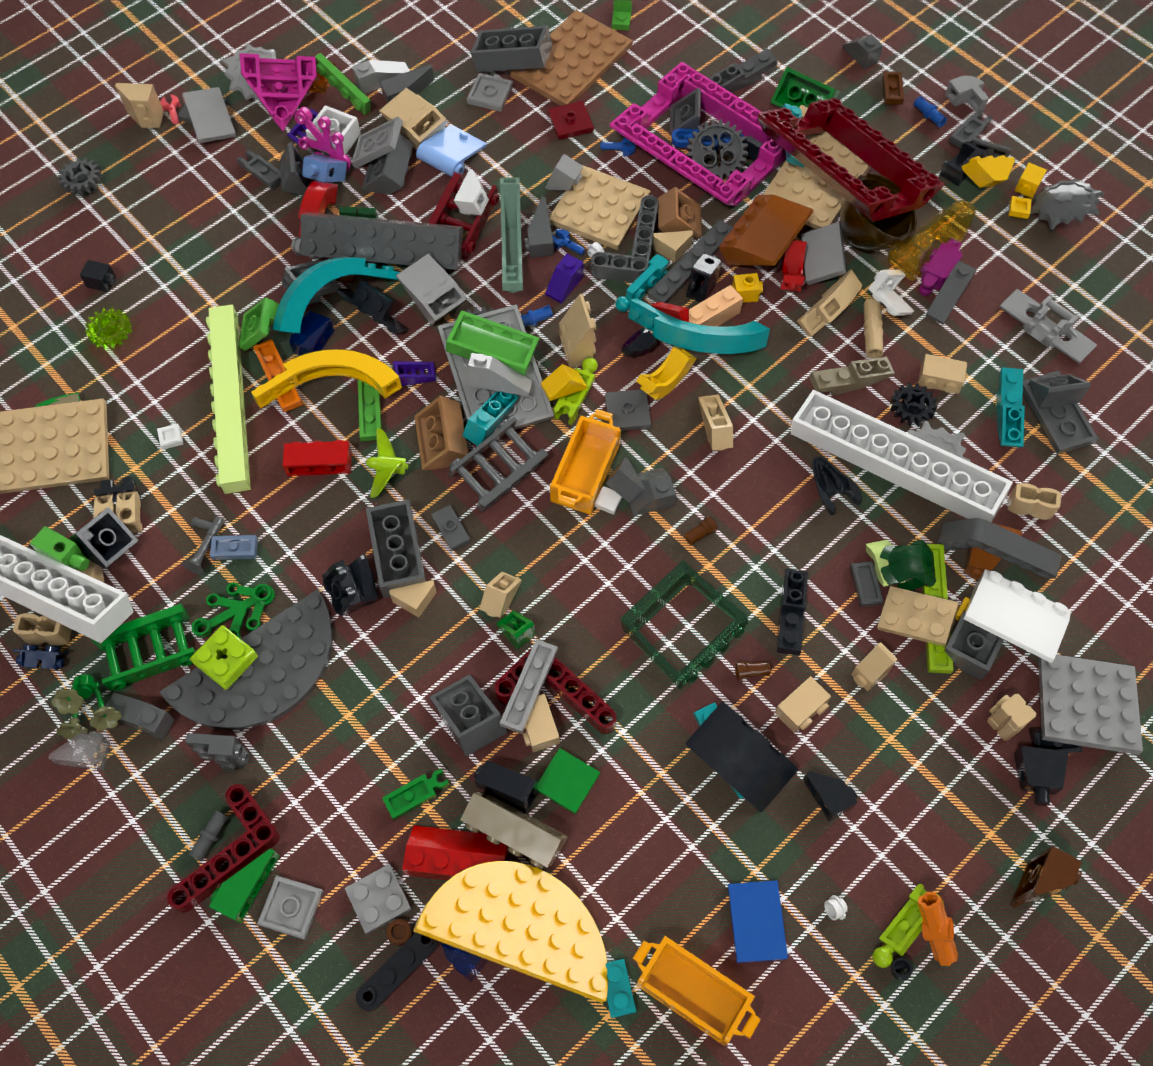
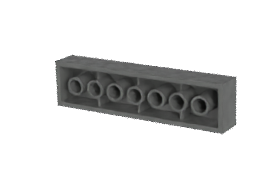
[301,212,463,270]

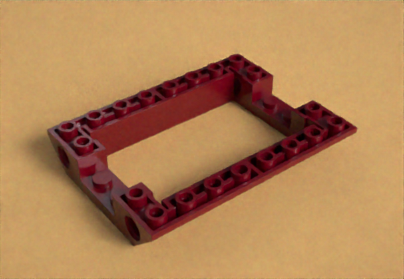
[757,98,944,222]

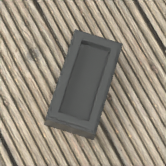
[850,561,884,607]

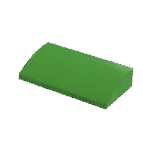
[446,310,539,376]

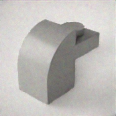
[945,76,989,112]

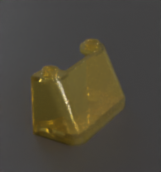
[887,200,977,282]

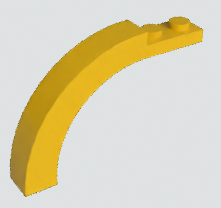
[251,349,402,409]

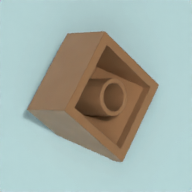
[658,187,702,238]

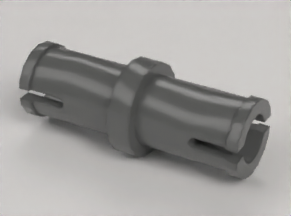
[189,810,229,862]

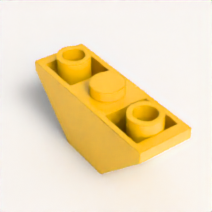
[962,155,1015,188]

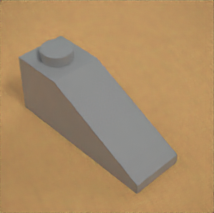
[352,60,410,94]
[466,353,532,397]

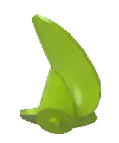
[366,428,408,498]

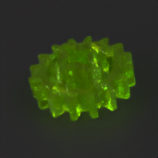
[85,307,132,349]

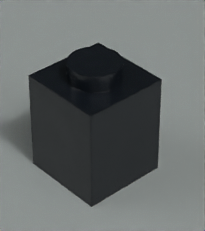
[80,260,116,292]

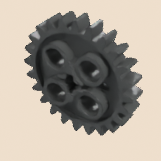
[687,119,748,180]

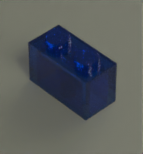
[289,311,334,356]

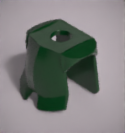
[880,540,936,591]

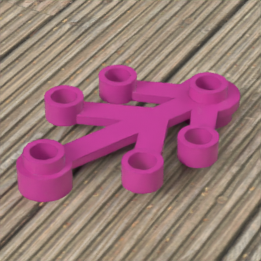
[295,107,351,171]

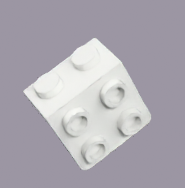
[868,270,914,316]

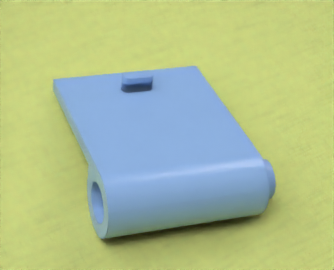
[416,125,487,177]

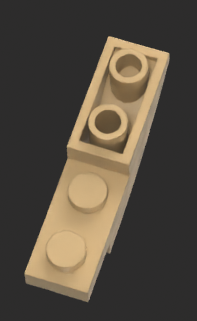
[797,270,863,337]

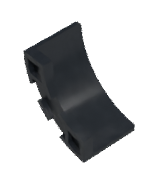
[686,701,799,812]

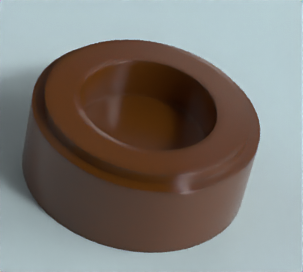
[386,919,412,946]

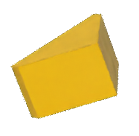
[541,364,587,401]

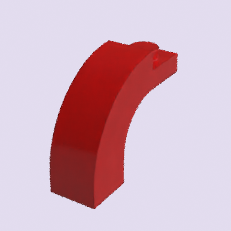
[298,180,338,237]
[780,240,807,292]

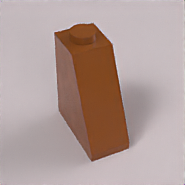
[963,523,1023,580]

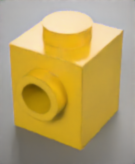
[1015,163,1047,198]
[732,273,763,303]

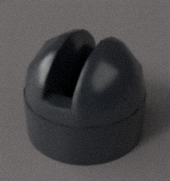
[891,958,913,981]

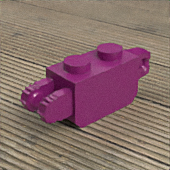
[919,238,963,296]

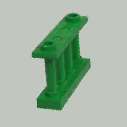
[92,604,196,691]

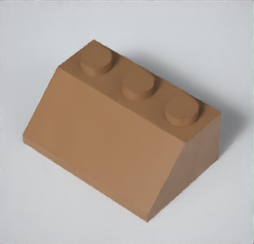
[414,396,468,471]

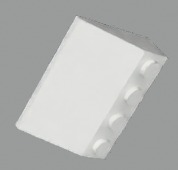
[964,569,1071,663]

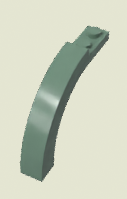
[500,178,523,293]

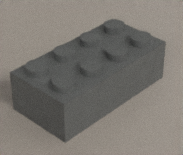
[470,26,553,72]
[366,499,426,598]

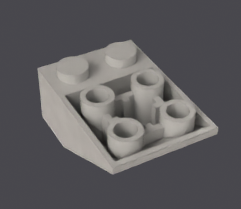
[396,254,467,326]

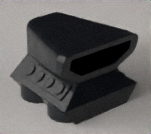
[322,554,379,616]

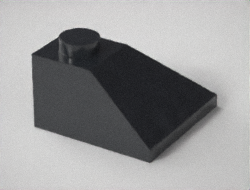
[68,507,139,569]

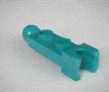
[615,254,669,312]

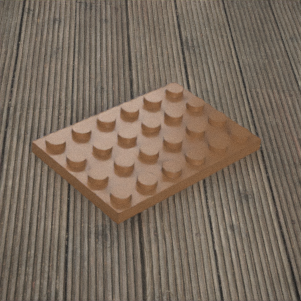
[510,9,633,106]

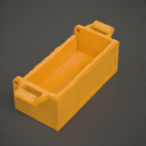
[550,409,621,515]
[632,936,761,1046]

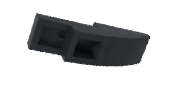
[777,569,808,656]

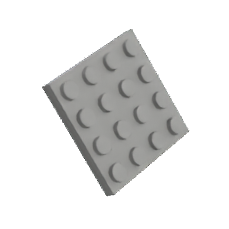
[1038,655,1143,755]

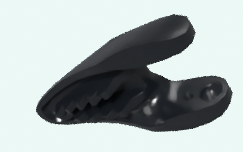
[812,456,861,515]

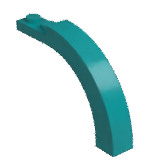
[273,257,400,333]
[628,298,770,354]

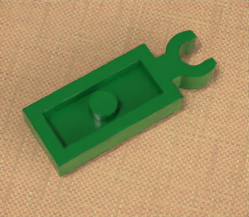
[382,769,450,821]

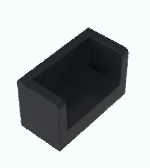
[939,140,984,186]

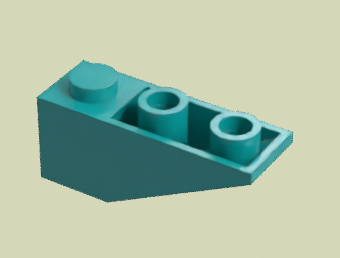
[462,391,519,446]

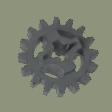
[58,158,102,195]

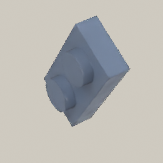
[210,535,258,560]

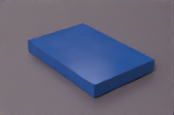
[727,881,788,963]

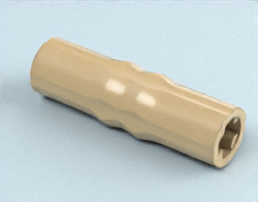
[863,299,884,358]

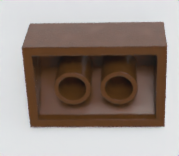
[1010,846,1082,908]

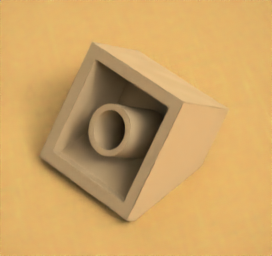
[115,83,164,128]

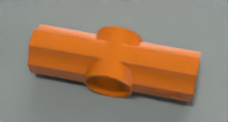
[917,892,958,966]

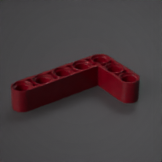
[495,648,616,734]
[167,784,279,913]

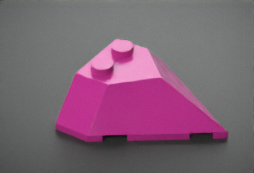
[239,53,316,132]

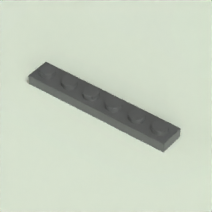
[648,219,733,303]

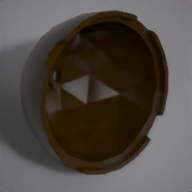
[840,173,917,251]

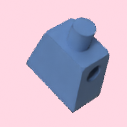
[302,154,347,183]

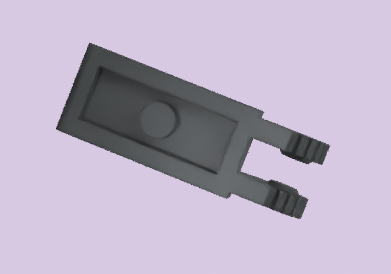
[948,110,993,149]
[236,150,281,189]

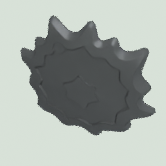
[1030,179,1104,230]

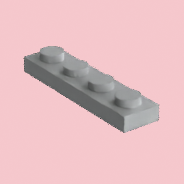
[500,639,558,734]

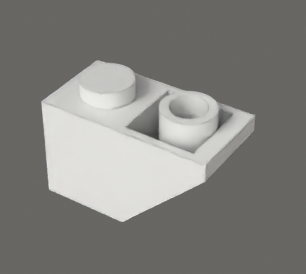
[454,169,489,215]

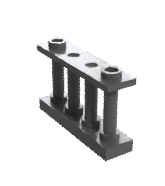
[448,417,548,513]

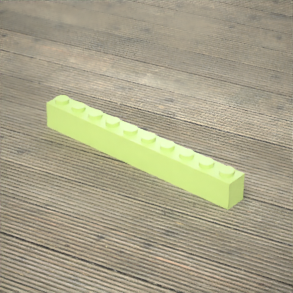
[206,305,251,494]

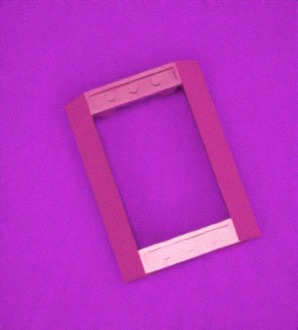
[610,61,786,206]

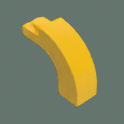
[636,346,697,400]

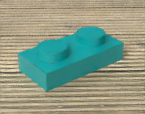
[605,959,636,1019]

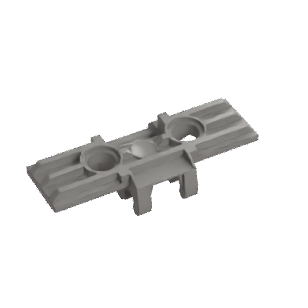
[1000,289,1097,364]

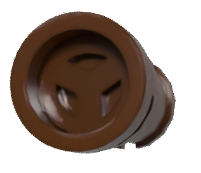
[684,516,718,546]
[735,661,771,680]

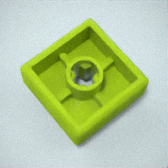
[190,625,258,690]

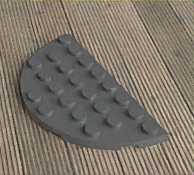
[160,589,333,730]

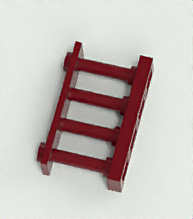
[428,172,500,259]

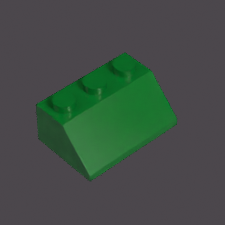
[770,67,840,108]

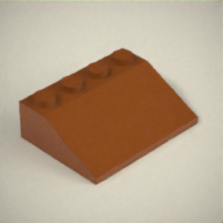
[719,194,814,265]

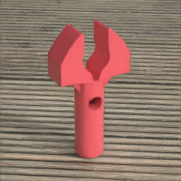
[160,94,181,124]

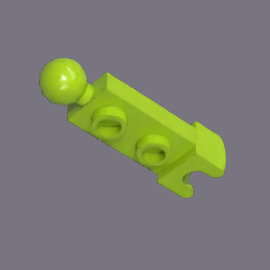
[553,357,598,425]
[872,884,944,968]

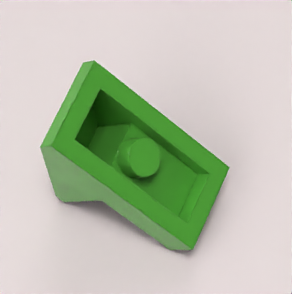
[612,0,632,31]

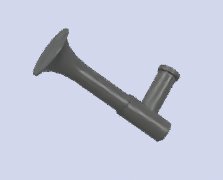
[182,516,225,574]

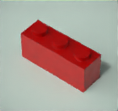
[283,440,352,476]

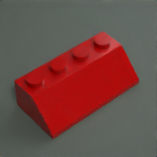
[402,825,509,880]

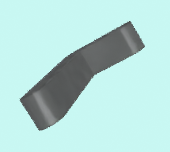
[591,195,658,283]
[937,518,1062,579]

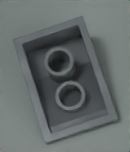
[429,674,507,757]

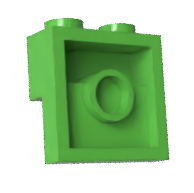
[238,297,279,351]

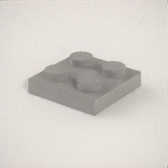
[345,864,412,935]

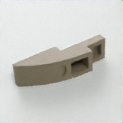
[809,357,895,396]

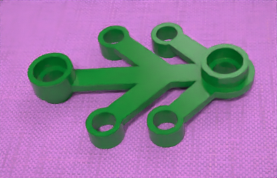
[191,582,275,639]

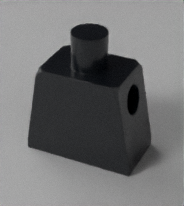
[686,254,721,303]
[1014,746,1068,806]

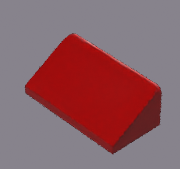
[650,302,689,322]

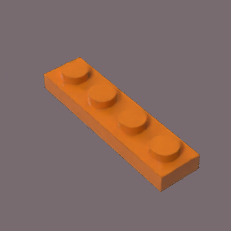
[253,339,303,413]

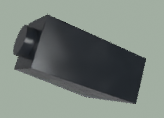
[474,760,538,814]

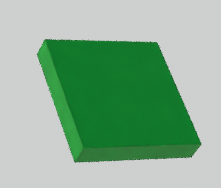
[537,748,600,815]

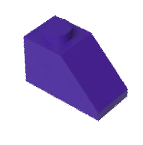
[545,254,584,304]

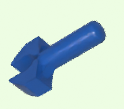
[600,136,636,156]
[552,229,585,255]

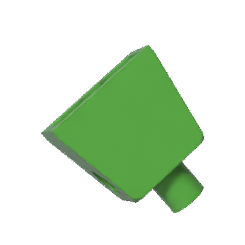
[30,526,89,571]

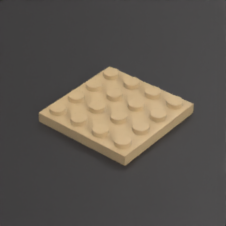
[549,165,651,250]

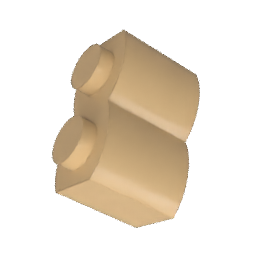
[1007,483,1061,520]
[13,613,72,646]

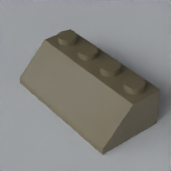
[460,791,568,869]

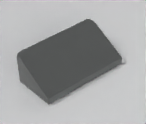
[972,138,1012,158]

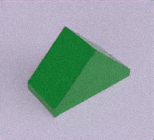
[496,610,535,650]

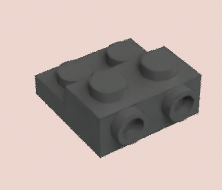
[281,260,339,305]
[185,733,249,771]

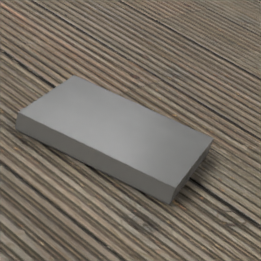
[182,87,236,143]
[351,117,403,168]
[801,222,847,285]

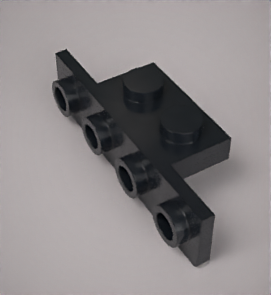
[336,281,408,334]

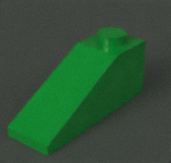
[209,849,280,924]

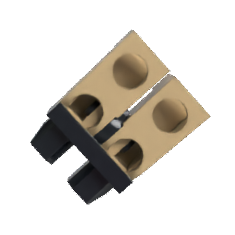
[93,476,142,533]

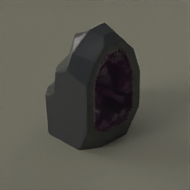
[621,328,658,358]

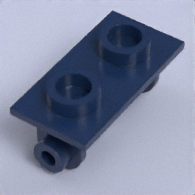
[13,644,69,670]

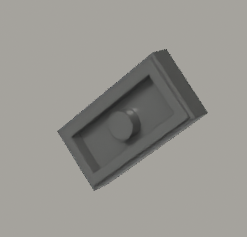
[431,505,471,552]

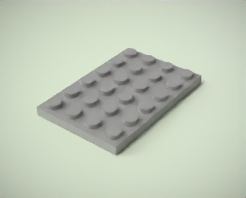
[438,304,554,433]

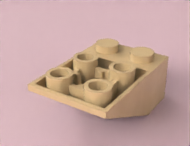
[379,88,446,150]
[559,294,596,368]

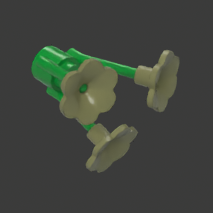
[51,674,122,740]

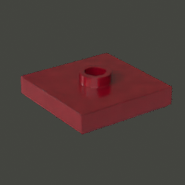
[548,100,594,140]

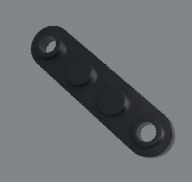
[356,933,440,1011]

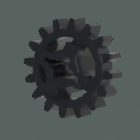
[890,383,937,426]

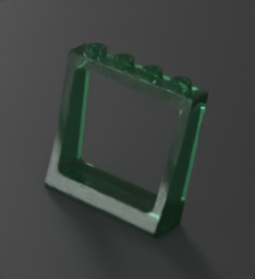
[620,560,748,689]

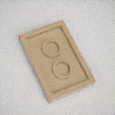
[877,586,959,647]

